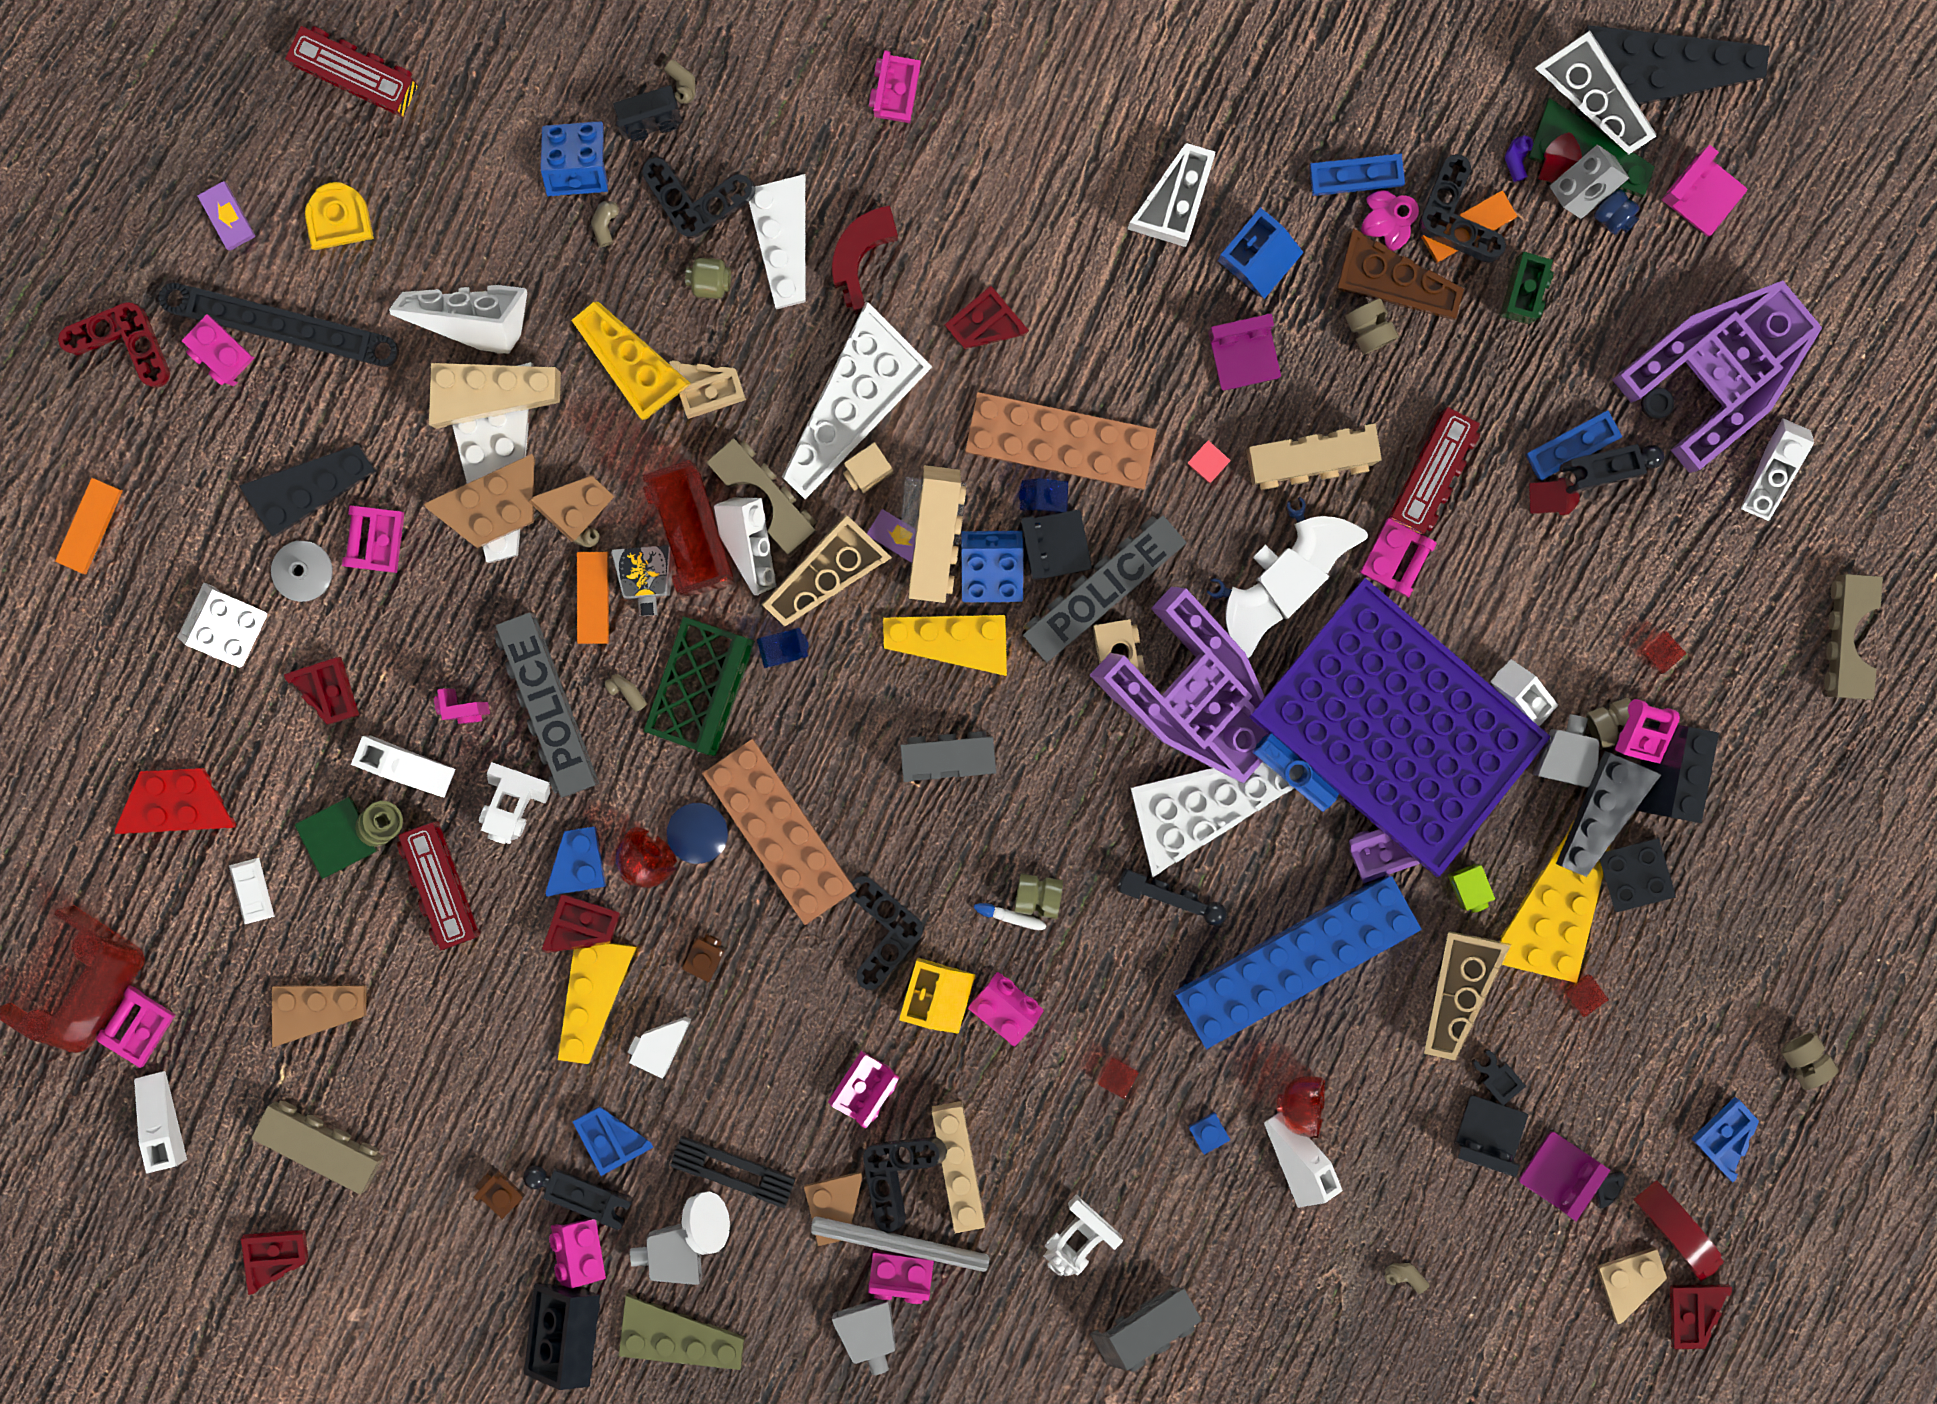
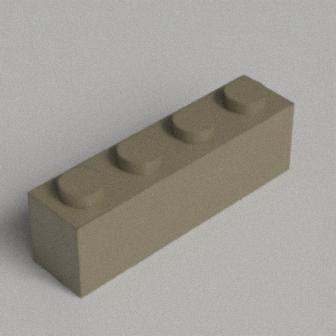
[251,1101,384,1195]

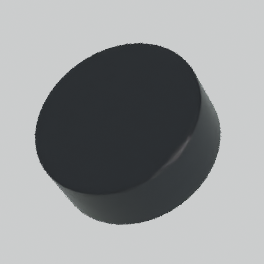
[1641,388,1674,419]

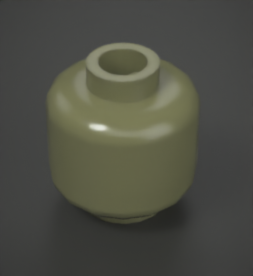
[685,258,731,299]

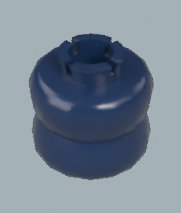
[1594,189,1640,235]

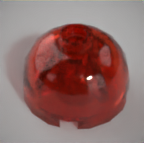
[615,827,677,888]
[1277,1076,1325,1138]

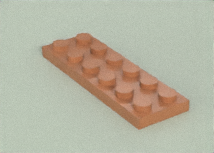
[965,392,1157,490]
[702,739,856,925]

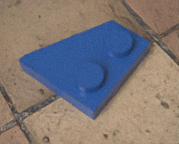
[546,826,606,896]
[1691,1097,1759,1183]
[572,1106,653,1176]

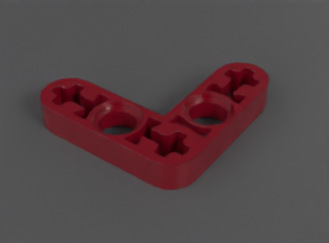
[58,302,170,388]

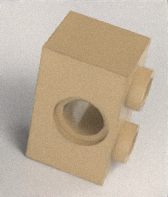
[843,442,894,494]
[1093,619,1145,673]

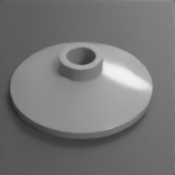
[271,541,333,602]

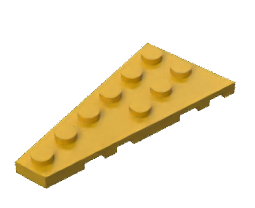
[1499,817,1611,983]

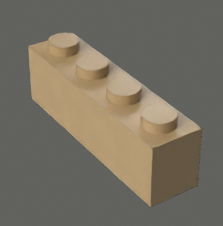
[932,1101,985,1233]

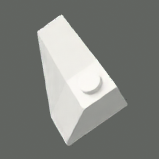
[389,285,527,354]

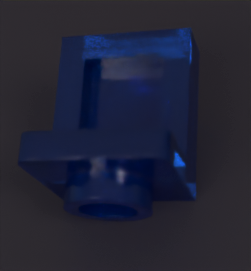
[1019,478,1068,513]
[757,627,809,669]

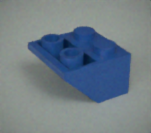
[1217,207,1304,300]

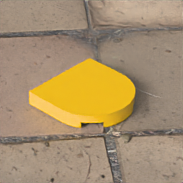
[305,182,374,250]

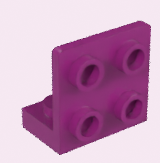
[1208,313,1281,391]
[1518,1131,1611,1222]

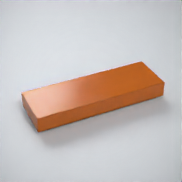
[1421,190,1518,264]
[55,478,123,574]
[577,552,609,644]

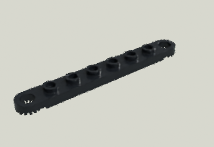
[158,282,399,367]

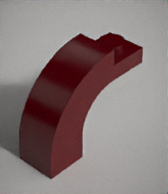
[832,205,898,315]
[1633,1180,1724,1281]

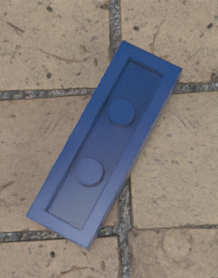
[1309,154,1405,196]
[1525,410,1622,481]

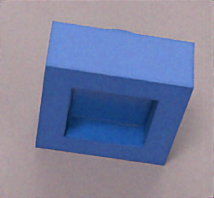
[1188,1112,1230,1155]

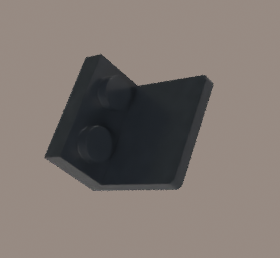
[613,85,683,142]
[1020,510,1092,581]
[1600,834,1676,912]
[1451,1095,1528,1177]

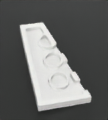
[749,174,806,309]

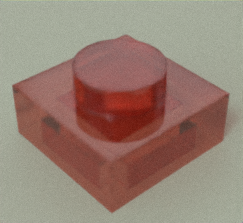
[1641,631,1687,674]
[1564,974,1609,1018]
[1097,1056,1139,1099]

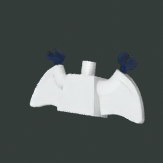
[1207,497,1368,658]

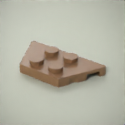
[424,454,536,548]

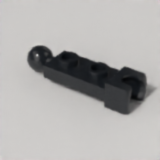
[1559,444,1665,494]
[1117,868,1227,926]
[523,1165,633,1230]

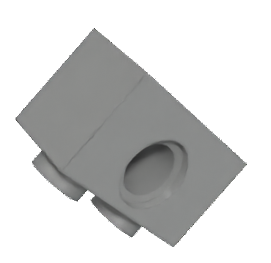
[1550,145,1629,219]

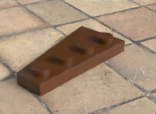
[1336,228,1464,320]

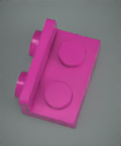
[868,1250,934,1304]

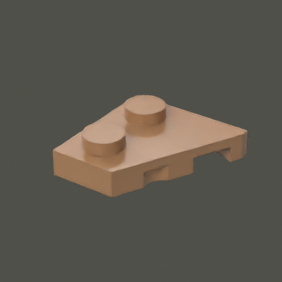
[528,476,614,542]
[804,1171,863,1246]

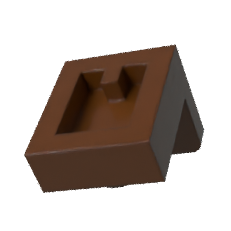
[682,934,726,982]
[473,1171,525,1220]

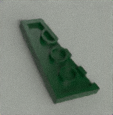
[1527,98,1655,198]

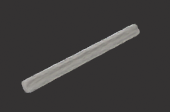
[811,1216,989,1272]

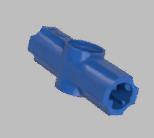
[1252,733,1339,812]

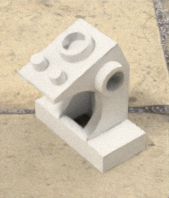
[479,762,550,844]
[1043,1195,1123,1276]

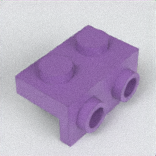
[1349,829,1420,883]

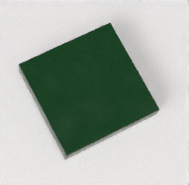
[295,797,379,879]

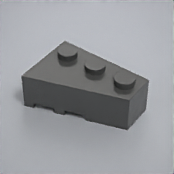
[900,731,996,782]
[1090,1287,1202,1372]

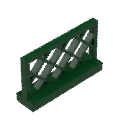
[644,616,755,756]

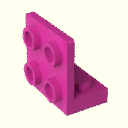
[1661,144,1747,237]

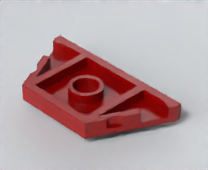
[115,768,236,834]

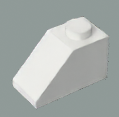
[1491,659,1558,726]
[628,1017,691,1079]

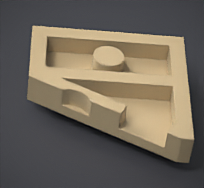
[669,360,746,419]
[1597,1247,1667,1324]

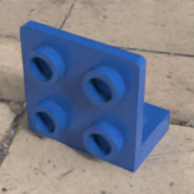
[541,121,608,196]
[961,531,1023,602]

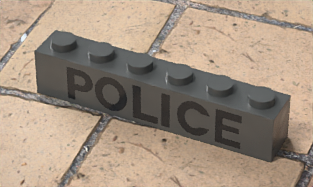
[1022,515,1187,663]
[494,612,600,798]

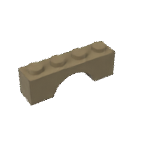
[706,438,817,556]
[1824,574,1883,700]

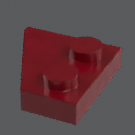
[944,286,1029,350]
[1670,1284,1732,1349]

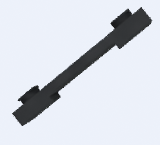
[670,1136,796,1209]

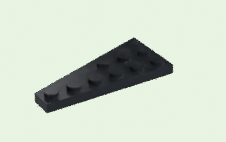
[1575,25,1770,118]

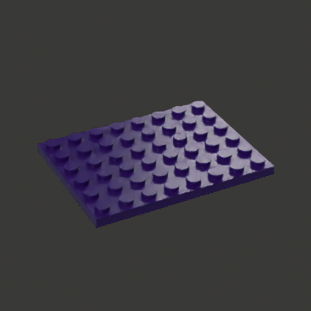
[1249,578,1551,877]

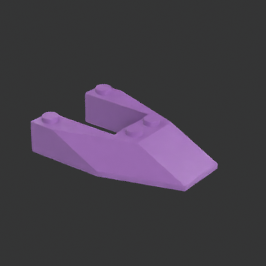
[1612,280,1822,473]
[1090,587,1268,783]

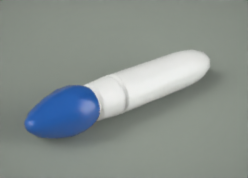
[973,903,1046,930]

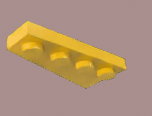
[571,302,691,420]
[883,615,1007,676]
[558,943,637,1064]

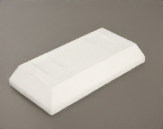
[229,858,275,924]

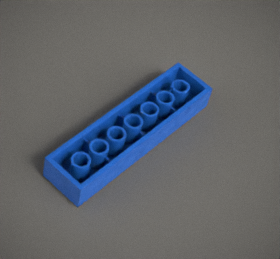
[1174,875,1422,1049]

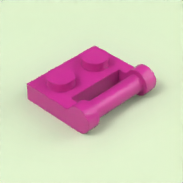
[342,506,404,573]
[1359,518,1437,598]
[1615,699,1680,764]
[96,986,176,1068]

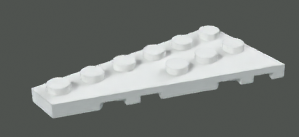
[782,302,932,499]
[452,362,533,563]
[1130,762,1303,877]

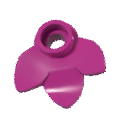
[1361,191,1419,251]

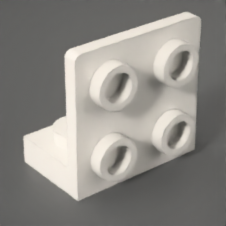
[177,583,267,667]

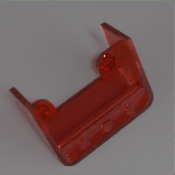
[642,460,735,597]
[0,905,145,1053]

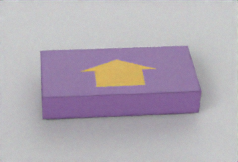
[197,181,256,251]
[867,509,916,563]

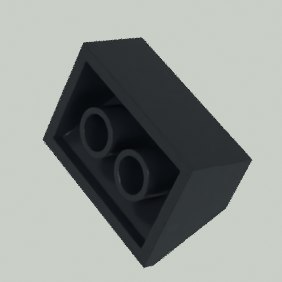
[1635,721,1719,823]
[524,1283,600,1390]

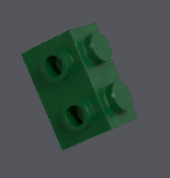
[1500,252,1554,325]

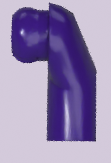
[1505,135,1533,183]

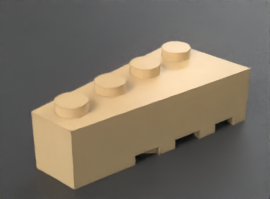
[909,465,966,603]

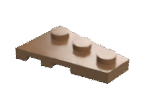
[272,985,367,1048]

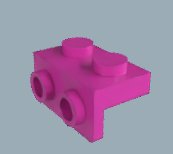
[869,50,921,123]
[182,314,254,386]
[434,688,490,724]
[968,972,1044,1047]
[828,1051,899,1128]
[549,1218,606,1288]

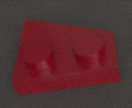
[284,657,359,725]
[542,894,620,953]
[241,1230,309,1295]

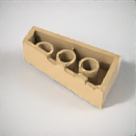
[429,363,561,429]
[1246,423,1382,490]
[762,515,892,626]
[1424,931,1512,1060]

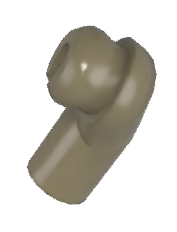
[664,59,696,104]

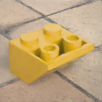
[899,957,976,1033]

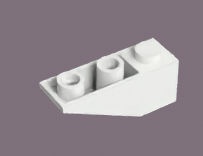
[1741,418,1814,521]
[714,497,776,595]
[351,735,456,798]
[134,1071,187,1174]
[1264,1110,1343,1208]

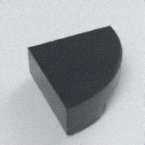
[1595,1171,1625,1209]

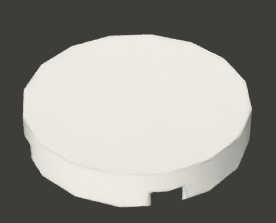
[681,1191,730,1255]

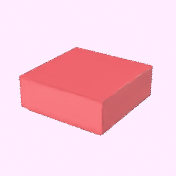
[1187,440,1231,484]

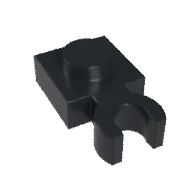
[1471,1049,1526,1106]

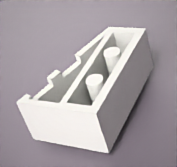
[1128,143,1216,247]

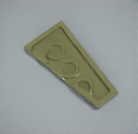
[619,1293,745,1370]

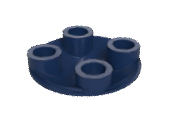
[667,803,728,864]

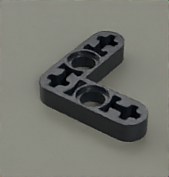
[1419,154,1506,263]
[643,157,755,238]
[850,875,923,990]
[863,1137,947,1233]

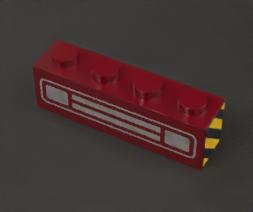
[285,26,418,118]
[1387,407,1480,535]
[397,821,480,951]

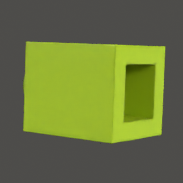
[1448,863,1495,913]

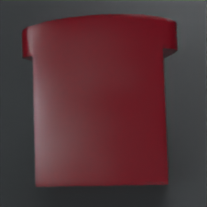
[1538,132,1582,183]
[1529,477,1580,515]

